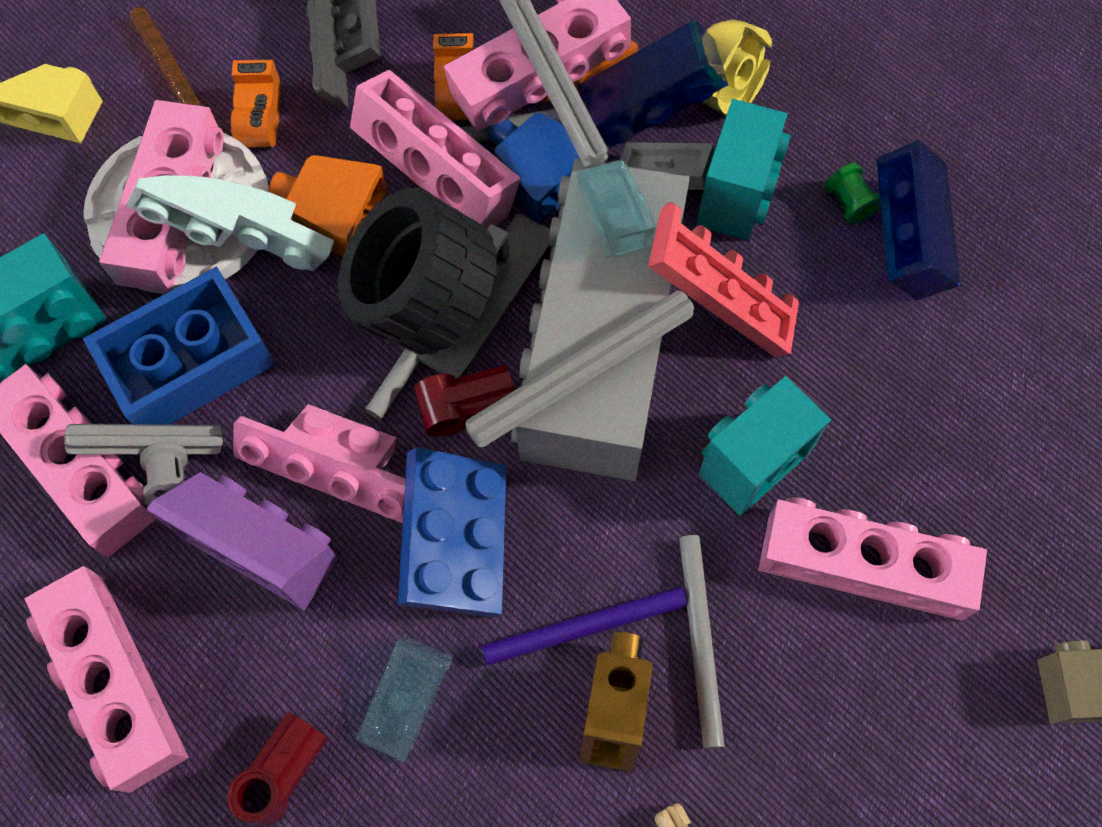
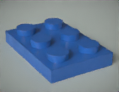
[398,447,506,617]

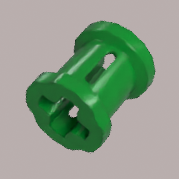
[824,163,884,225]

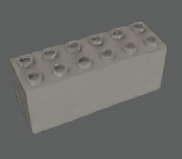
[511,158,690,481]

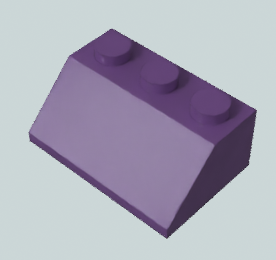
[146,472,338,611]

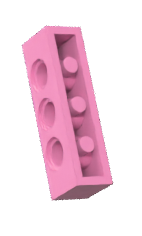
[444,0,631,132]
[350,70,521,230]
[99,100,224,293]
[0,364,157,558]
[758,497,987,621]
[24,566,189,793]

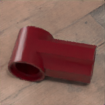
[414,365,515,437]
[227,712,328,827]

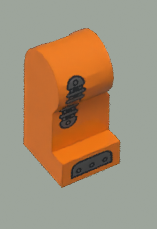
[433,33,475,120]
[231,60,283,148]

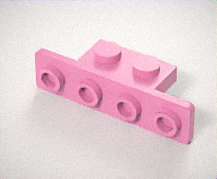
[233,404,405,523]

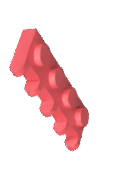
[648,202,799,358]

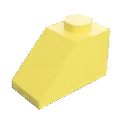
[0,64,103,143]

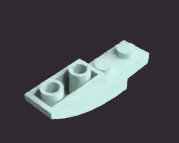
[126,175,334,272]

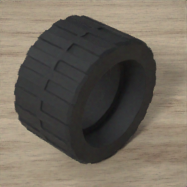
[337,187,497,355]

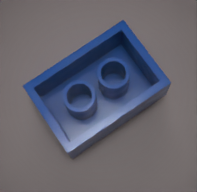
[83,266,276,425]

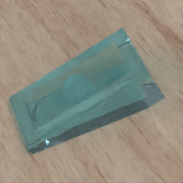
[577,159,656,258]
[356,637,453,762]

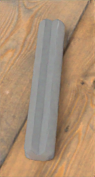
[64,424,223,454]

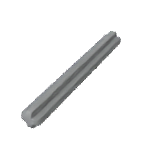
[500,0,608,168]
[465,291,694,447]

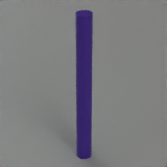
[481,586,687,666]

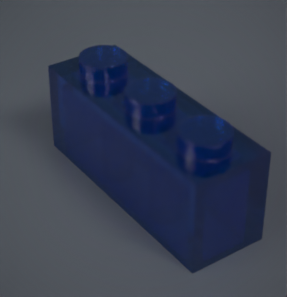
[578,19,728,147]
[876,140,961,300]

